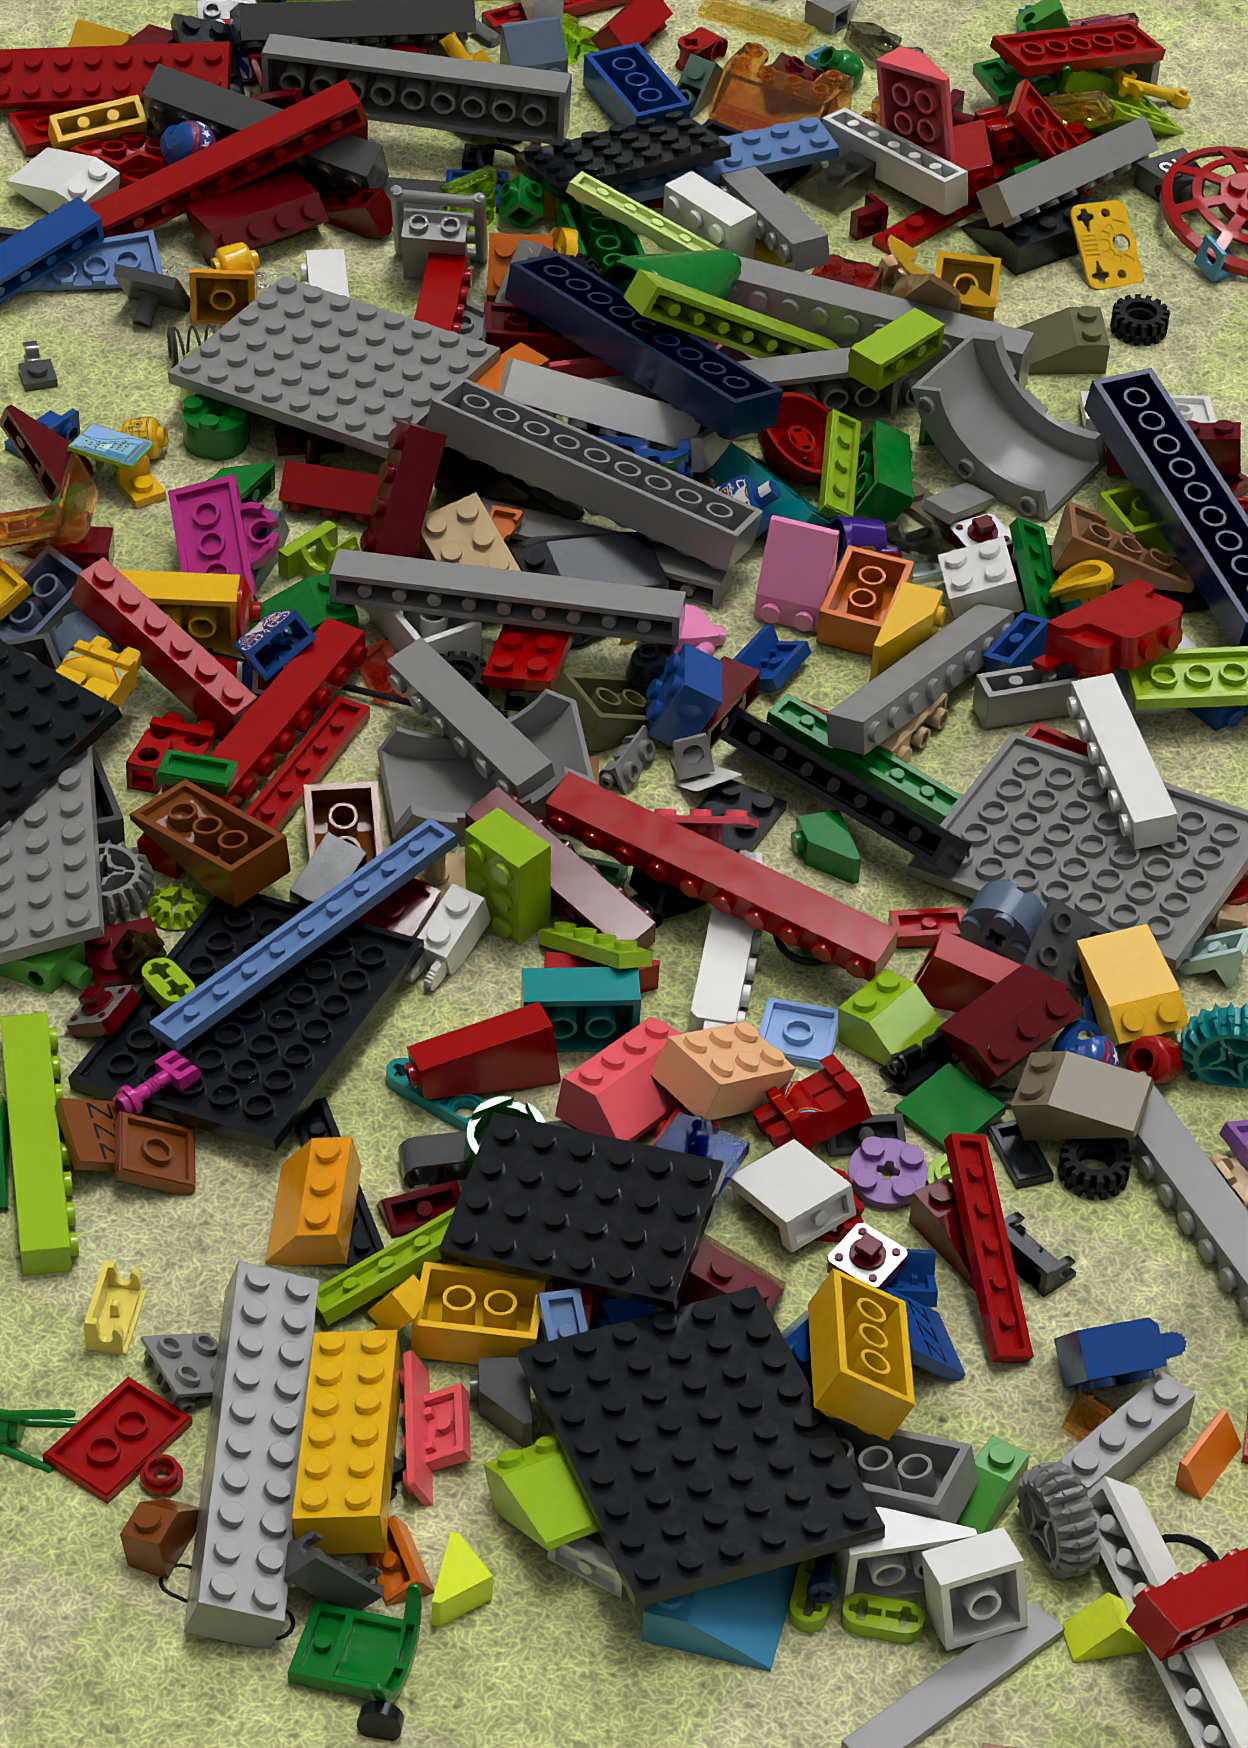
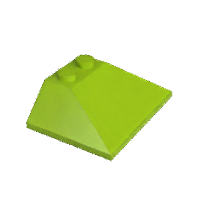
[1057,67,1184,135]

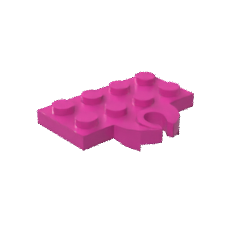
[168,474,282,601]

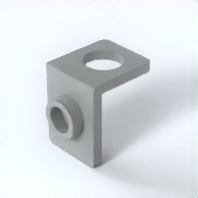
[669,733,715,780]

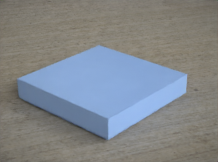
[759,997,838,1070]

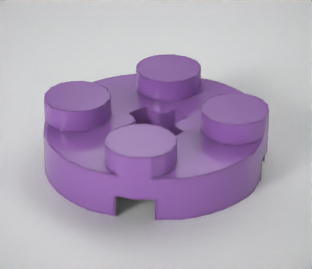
[847,1136,928,1210]

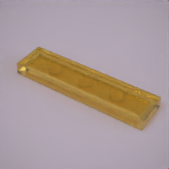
[698,0,816,48]

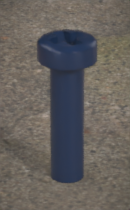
[807,1553,838,1604]

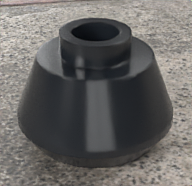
[626,644,669,690]

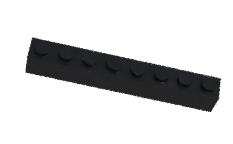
[720,707,972,876]

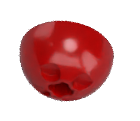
[757,392,830,483]

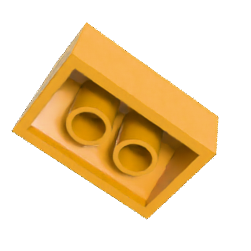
[265,1137,361,1266]

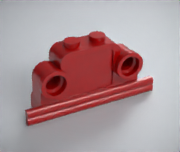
[1031,578,1183,679]

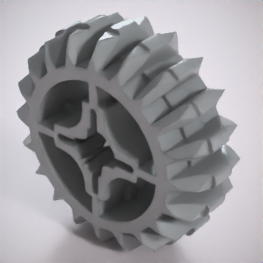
[98,839,154,925]
[1017,1461,1101,1580]

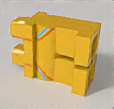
[56,635,142,708]

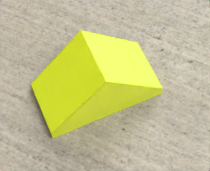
[431,1532,493,1627]
[1061,1592,1148,1663]

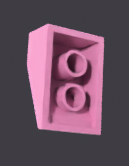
[754,515,840,633]

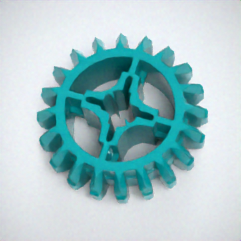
[1179,1002,1248,1089]

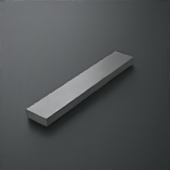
[841,1600,1065,1748]

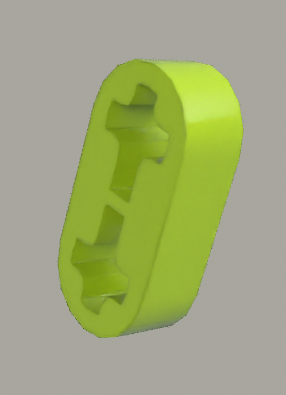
[142,957,195,1011]
[789,1558,837,1632]
[841,1593,925,1644]

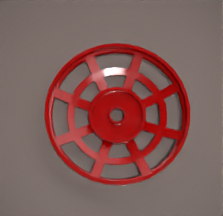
[1159,146,1248,278]

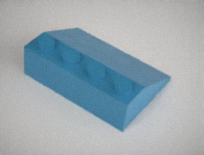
[642,1561,802,1672]

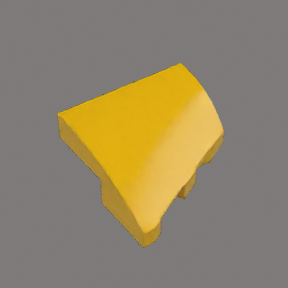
[367,1274,422,1331]

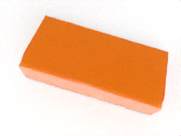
[1175,1409,1241,1500]
[365,1515,435,1606]

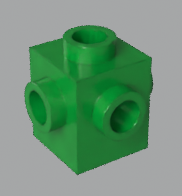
[499,174,544,229]

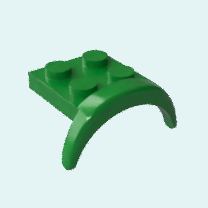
[973,21,1071,106]
[287,1583,422,1703]

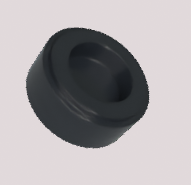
[357,1700,404,1741]

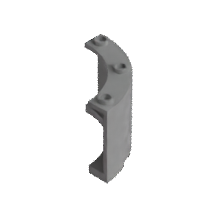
[911,331,1106,520]
[377,688,595,847]

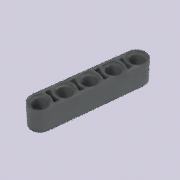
[398,1120,581,1189]

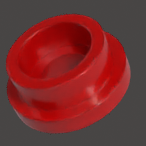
[140,1454,183,1496]

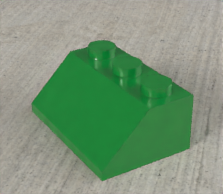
[853,420,915,523]

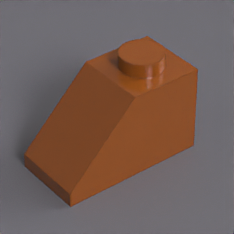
[120,1499,199,1579]

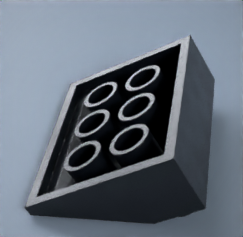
[960,194,1115,276]

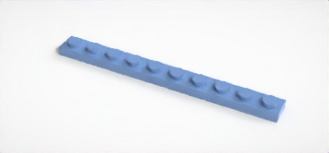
[149,818,457,1052]

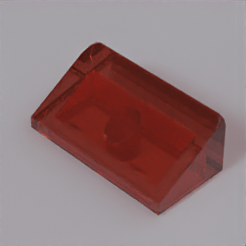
[357,637,408,705]

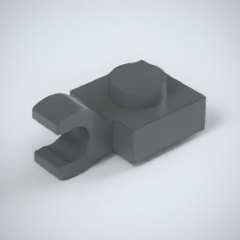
[18,340,58,392]

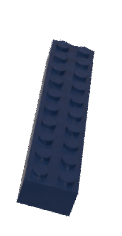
[505,252,783,440]
[1084,368,1248,646]

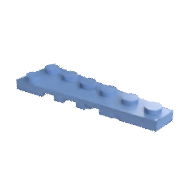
[20,230,164,292]

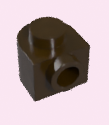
[111,929,167,979]

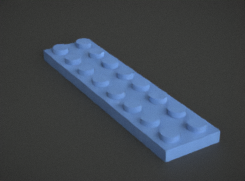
[617,117,839,202]

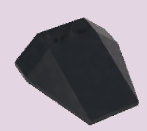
[507,531,669,649]

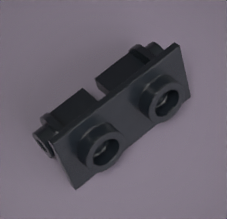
[879,1030,961,1092]

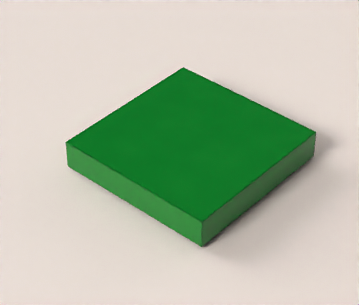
[894,1062,1006,1153]

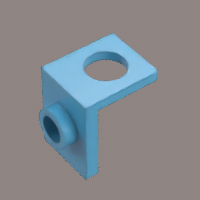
[1194,234,1236,283]

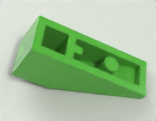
[956,1435,1030,1535]

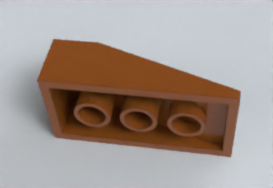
[130,779,291,908]
[303,781,383,864]

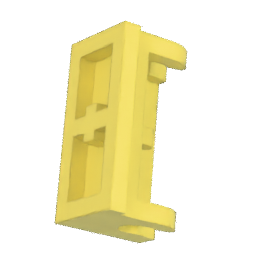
[84,1260,146,1356]

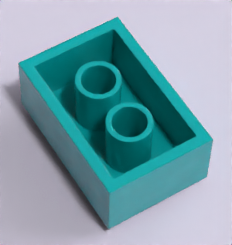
[520,967,641,1053]

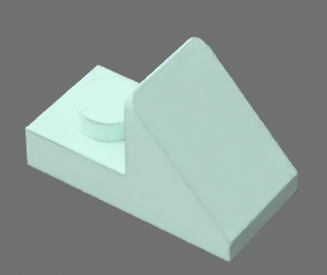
[1178,927,1248,989]

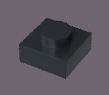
[462,144,495,171]

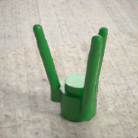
[0,1408,80,1473]

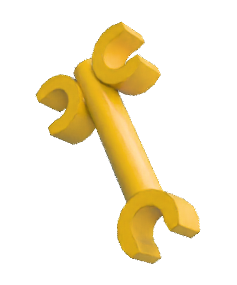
[1112,67,1191,109]

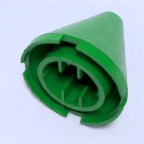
[600,249,742,341]

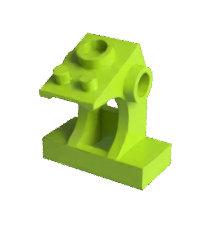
[278,520,360,580]

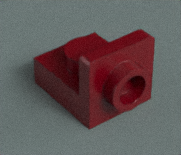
[849,193,889,241]

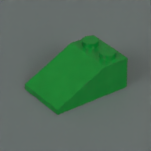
[251,573,359,633]

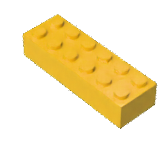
[292,1329,403,1554]

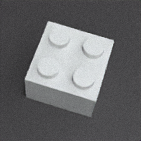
[938,537,1025,620]
[921,1527,1029,1651]

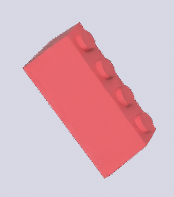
[555,1017,683,1142]

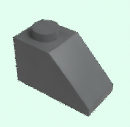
[470,1357,532,1448]

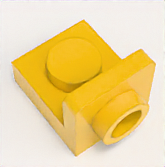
[116,455,166,509]

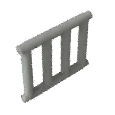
[390,185,488,264]

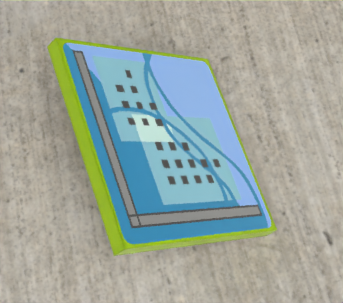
[67,423,155,475]

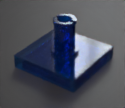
[654,1112,750,1199]

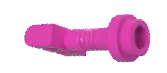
[113,1050,201,1115]

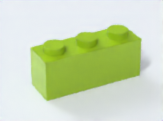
[848,307,945,392]

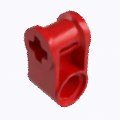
[675,27,728,72]

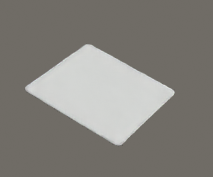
[674,767,742,792]

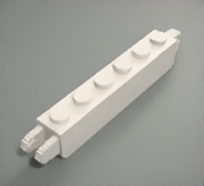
[689,850,767,1032]

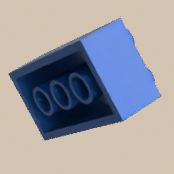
[583,42,691,126]

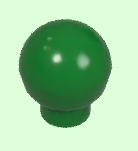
[817,46,864,91]

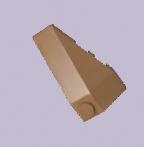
[890,274,962,313]
[1051,501,1194,593]

